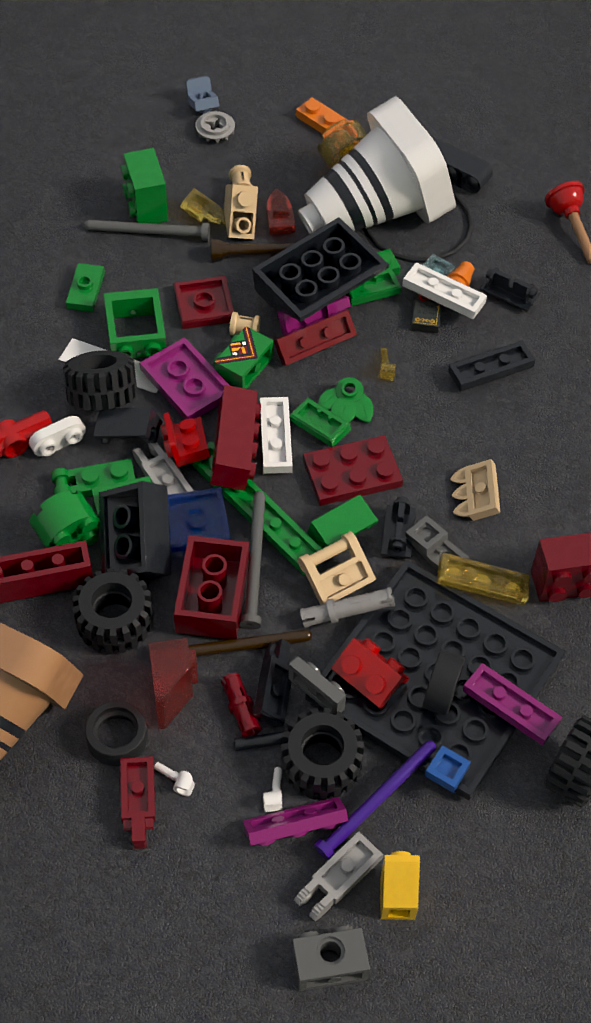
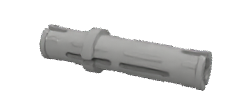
[300,587,395,628]

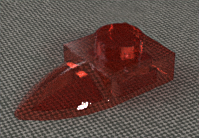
[266,189,295,235]

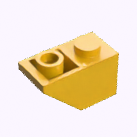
[380,851,420,920]

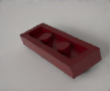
[273,309,357,366]

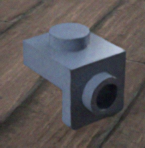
[185,76,219,113]

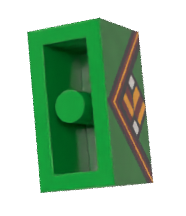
[213,326,273,389]

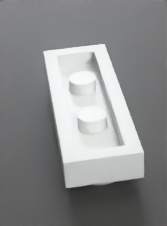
[402,262,487,319]
[260,397,292,474]

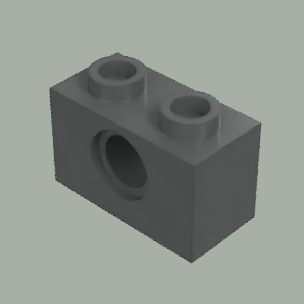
[292,926,370,991]

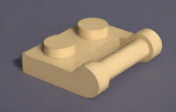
[298,531,376,604]

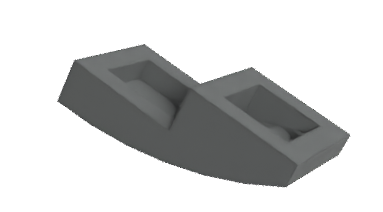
[405,515,469,581]

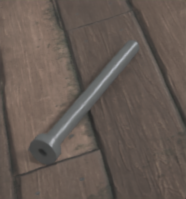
[85,220,210,241]
[239,491,265,629]

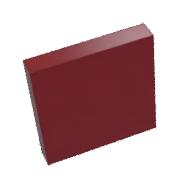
[173,276,234,329]

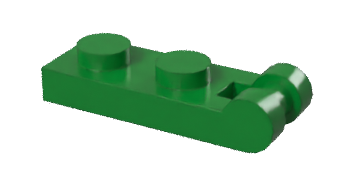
[51,459,135,498]

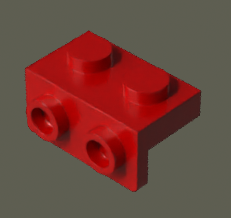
[331,638,410,708]

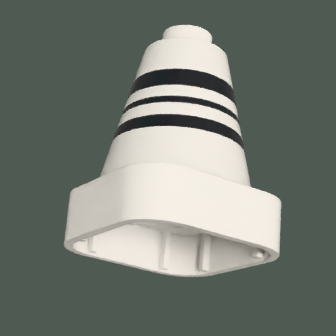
[298,96,456,234]

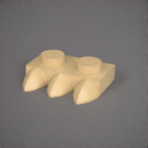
[450,459,500,521]

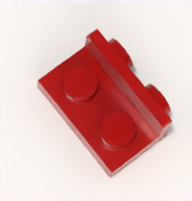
[160,412,211,467]

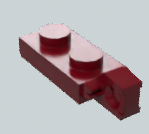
[120,756,156,849]

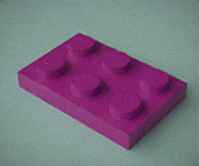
[139,337,230,419]

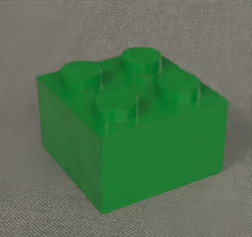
[120,148,168,224]

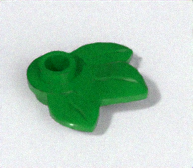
[318,377,373,423]

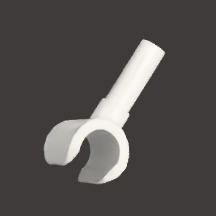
[154,762,195,797]
[263,767,282,812]

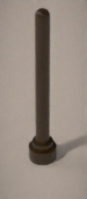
[211,239,294,261]
[163,630,312,667]

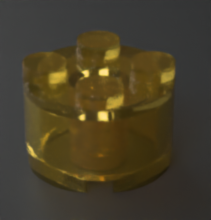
[318,120,367,169]

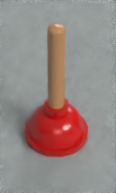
[544,181,591,264]

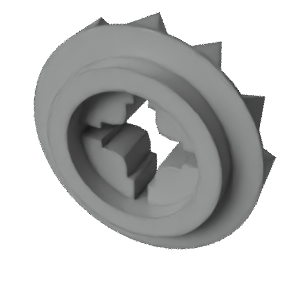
[195,111,235,143]

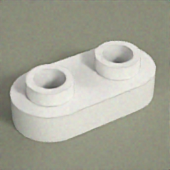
[29,416,86,456]

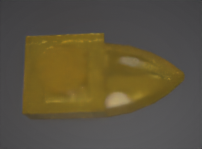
[180,188,226,225]

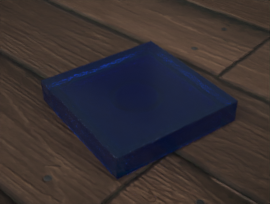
[168,488,231,553]

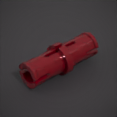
[221,673,261,737]

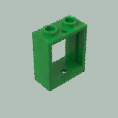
[104,288,166,359]

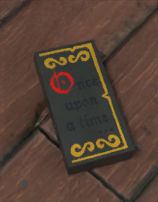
[411,293,442,333]

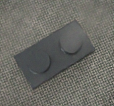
[289,656,346,715]

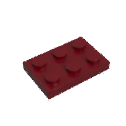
[303,435,403,506]

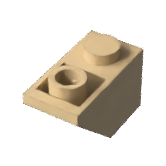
[224,184,258,239]

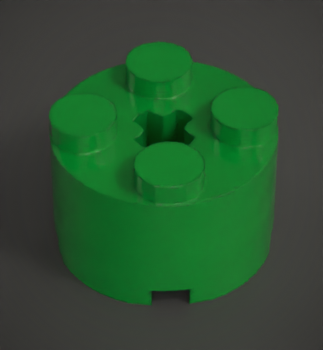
[29,490,100,548]

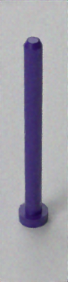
[314,740,436,861]

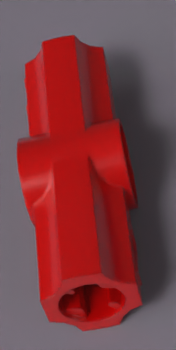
[0,410,53,458]

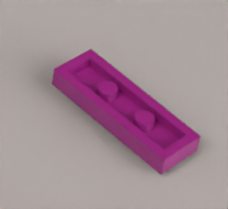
[463,663,563,746]
[243,797,348,846]

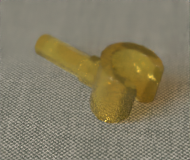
[379,348,397,381]

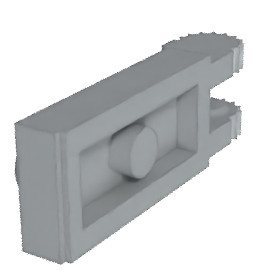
[132,442,196,512]
[294,832,383,921]

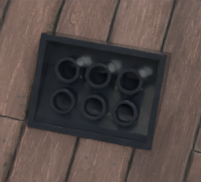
[252,217,389,322]

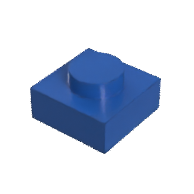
[425,745,471,793]

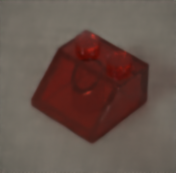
[149,638,198,730]

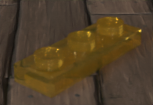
[437,553,530,606]

